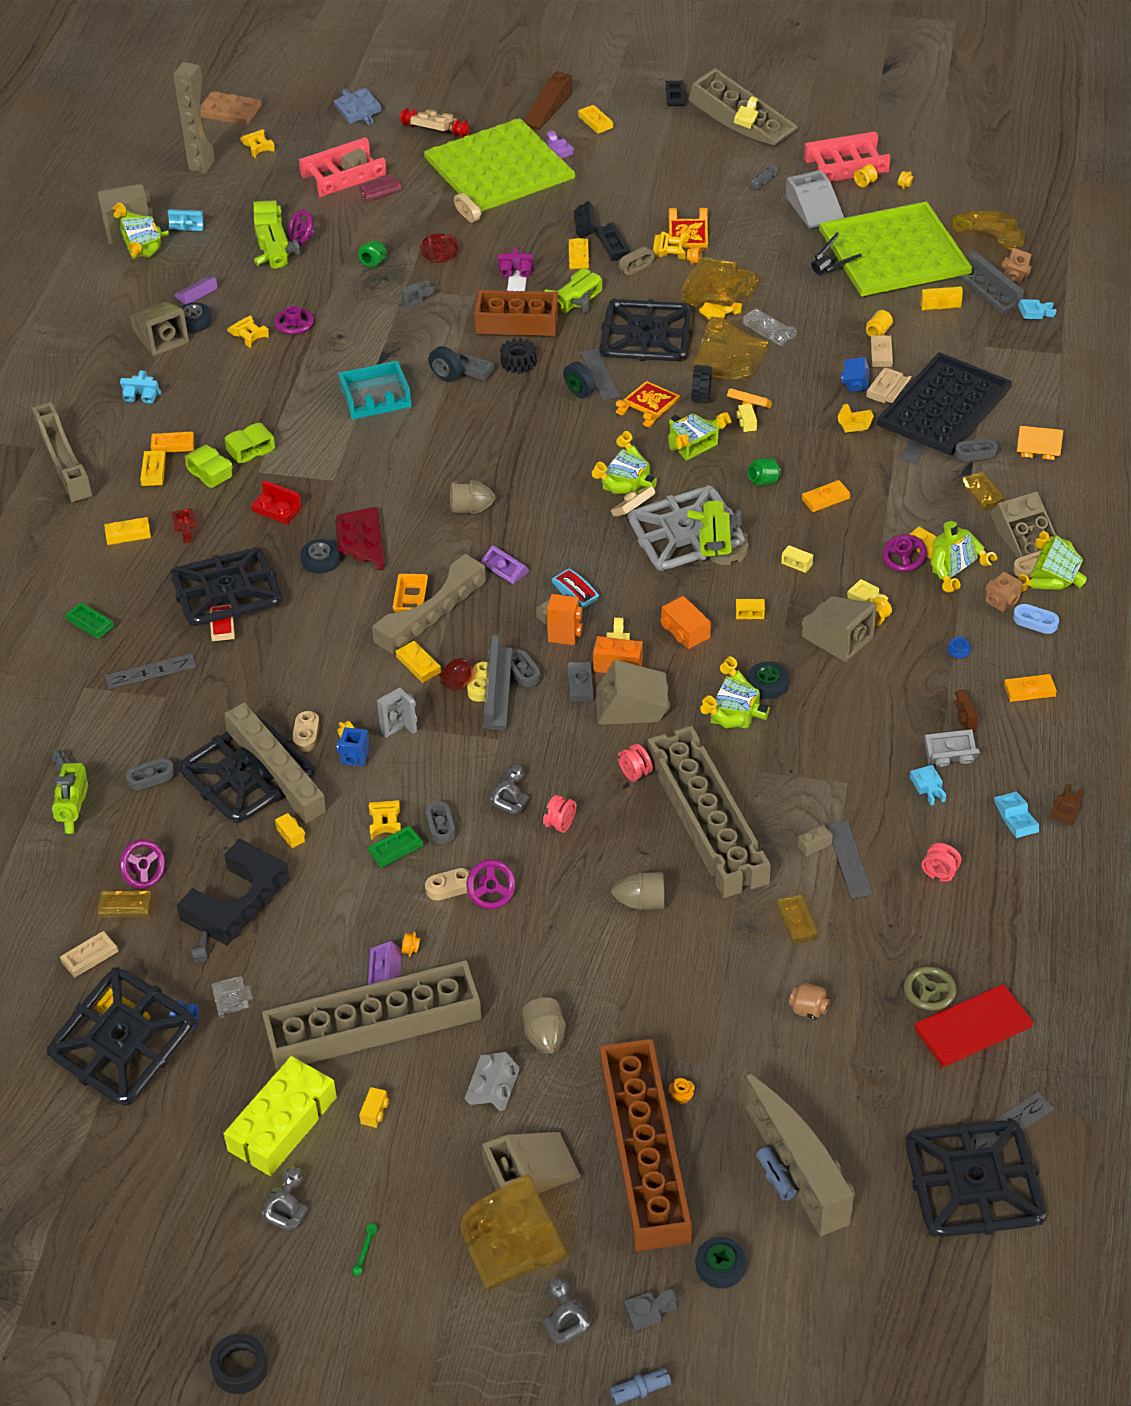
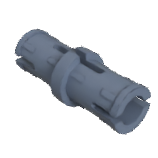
[756,1147,797,1201]
[609,1367,671,1406]

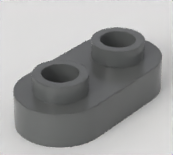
[955,439,998,462]
[510,649,540,687]
[126,758,174,790]
[426,801,455,844]

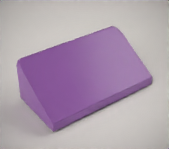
[174,277,218,304]
[480,545,530,584]
[368,941,402,985]

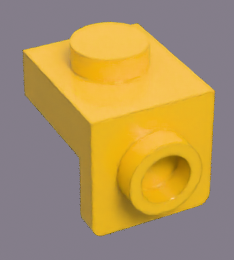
[838,404,874,433]

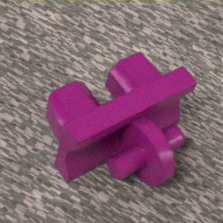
[498,247,534,277]

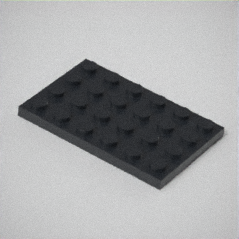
[877,352,1012,456]

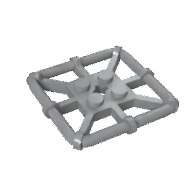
[628,485,745,571]

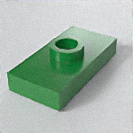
[65,602,114,639]
[368,825,423,868]

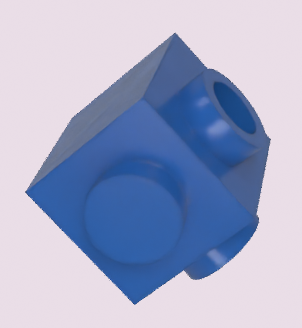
[841,357,869,392]
[336,727,370,767]

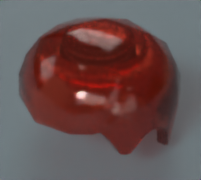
[439,658,473,691]

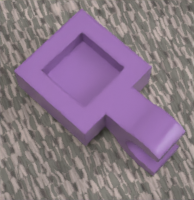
[546,130,573,159]

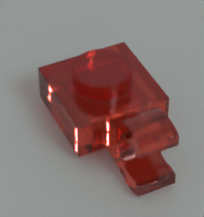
[171,508,196,543]

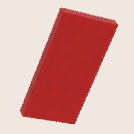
[914,984,1033,1068]

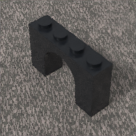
[177,838,289,946]

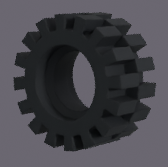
[500,338,537,374]
[691,365,712,403]

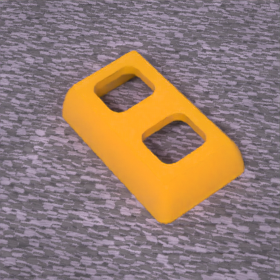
[393,574,428,613]

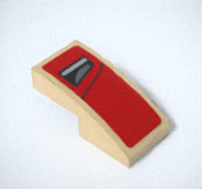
[210,605,235,641]

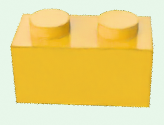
[736,599,765,619]
[275,813,305,848]
[359,1087,389,1128]

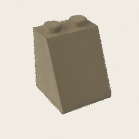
[98,184,153,245]
[130,302,189,356]
[802,596,877,662]
[596,659,670,725]

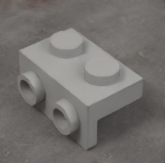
[377,688,418,738]
[924,729,980,767]
[464,1052,519,1111]

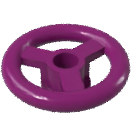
[287,209,315,246]
[274,306,314,335]
[882,534,927,572]
[119,839,165,889]
[466,859,515,909]

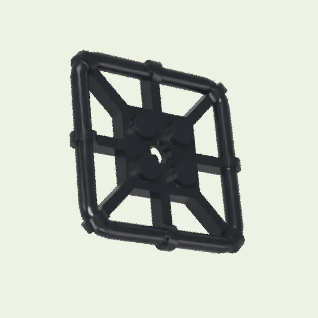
[600,298,693,362]
[171,547,283,627]
[178,715,315,823]
[47,966,195,1106]
[905,1120,1047,1237]

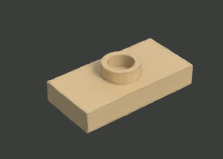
[870,335,893,367]
[611,486,656,517]
[60,931,118,978]

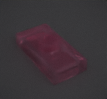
[359,175,401,201]

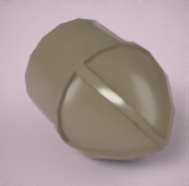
[450,480,496,515]
[611,871,664,911]
[522,997,566,1054]

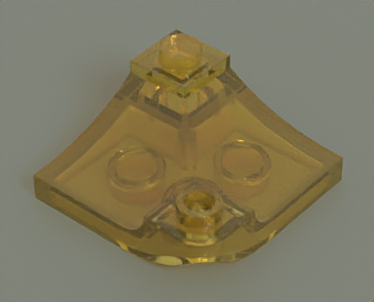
[950,210,1025,249]
[681,257,758,307]
[691,316,769,380]
[460,1174,570,1291]

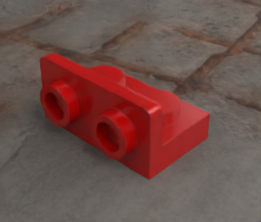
[251,480,302,525]

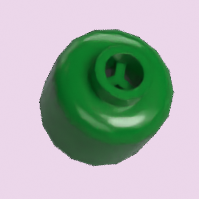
[358,240,387,268]
[747,457,781,486]

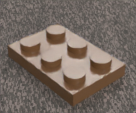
[200,92,261,125]

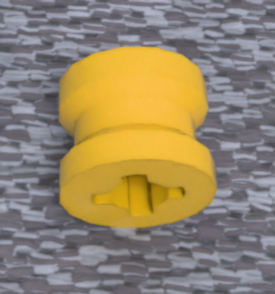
[854,164,878,188]
[871,597,892,626]

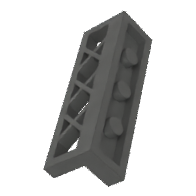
[959,250,1024,314]
[482,635,512,731]

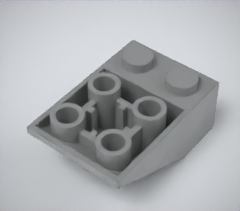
[786,170,844,228]

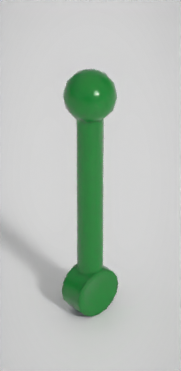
[352,1223,377,1276]

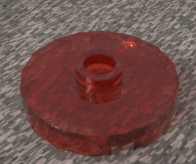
[420,233,459,262]

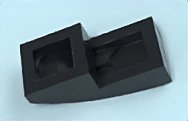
[665,80,685,105]

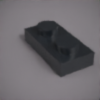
[573,201,596,238]

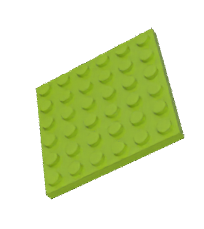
[424,118,575,212]
[819,202,972,296]

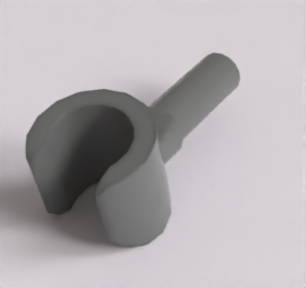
[191,931,208,963]

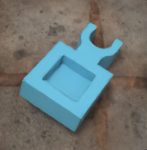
[1018,299,1057,319]
[910,765,946,805]

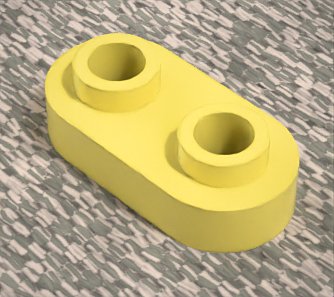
[467,662,487,701]

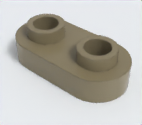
[619,247,654,275]

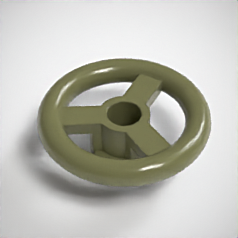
[904,966,956,1010]

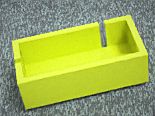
[224,1056,337,1177]

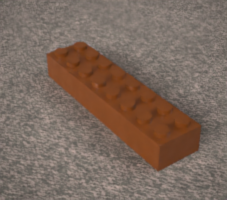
[599,1039,692,1252]

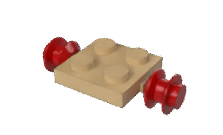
[400,107,470,138]

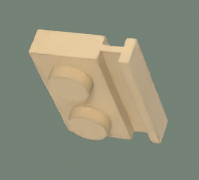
[866,367,912,403]

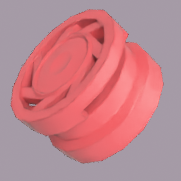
[618,743,653,782]
[543,794,577,833]
[922,843,962,882]

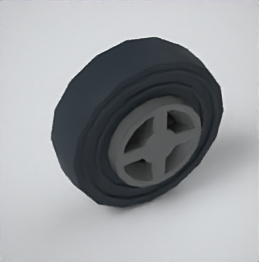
[180,302,212,332]
[428,346,462,382]
[300,539,340,573]

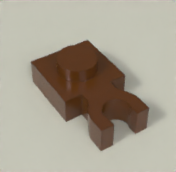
[954,689,978,732]
[1049,784,1084,826]

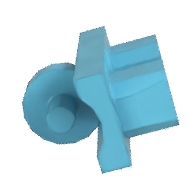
[168,209,204,231]
[120,370,162,404]

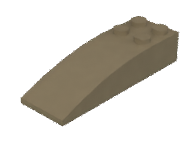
[689,68,798,146]
[745,1074,855,1237]

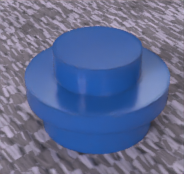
[947,637,971,658]

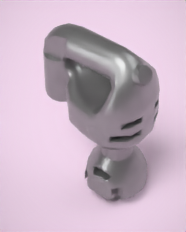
[489,765,529,815]
[261,1166,308,1231]
[542,1276,591,1345]

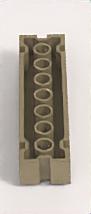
[648,726,771,898]

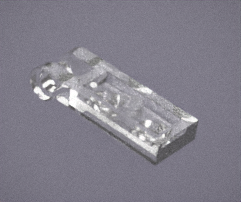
[742,308,797,346]

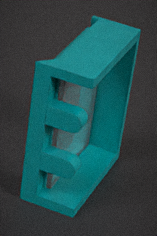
[338,360,412,420]

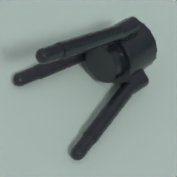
[811,232,862,275]

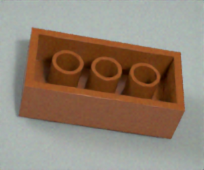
[475,290,559,336]

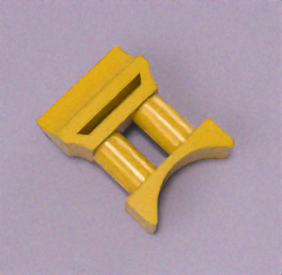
[240,130,275,158]
[653,232,689,259]
[699,293,742,323]
[227,316,269,348]
[369,800,401,840]

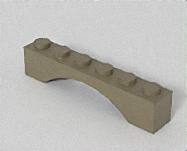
[173,62,215,173]
[32,402,92,502]
[372,554,486,655]
[224,702,326,824]

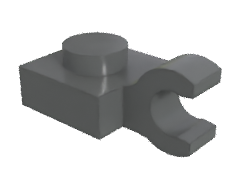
[401,280,435,309]
[624,1290,677,1331]

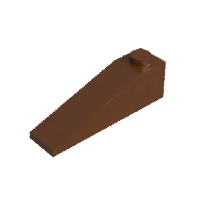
[524,71,572,130]

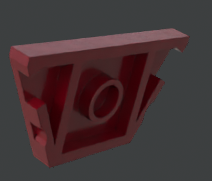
[335,507,384,571]

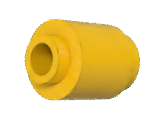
[866,310,893,337]

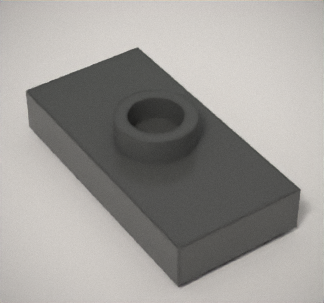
[457,352,495,380]
[567,661,594,702]

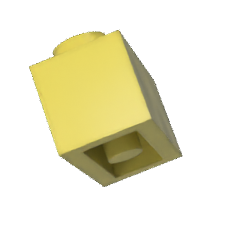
[736,404,757,432]
[782,545,813,573]

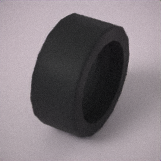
[210,1333,268,1394]

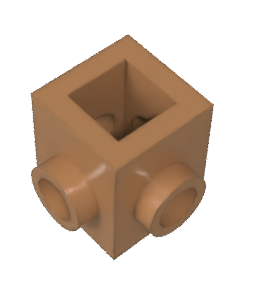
[1001,248,1032,283]
[985,572,1022,612]

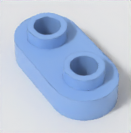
[1013,604,1059,634]

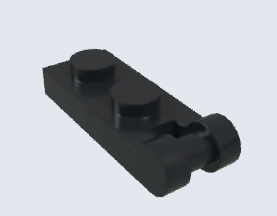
[594,222,630,261]

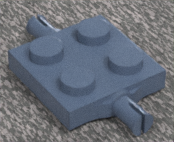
[334,88,382,125]

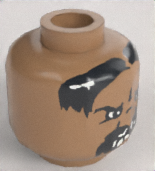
[789,982,830,1020]

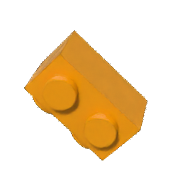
[1016,426,1063,460]

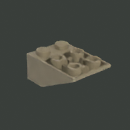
[990,492,1056,558]
[482,1132,581,1206]

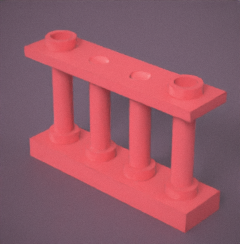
[804,131,890,182]
[299,137,387,197]

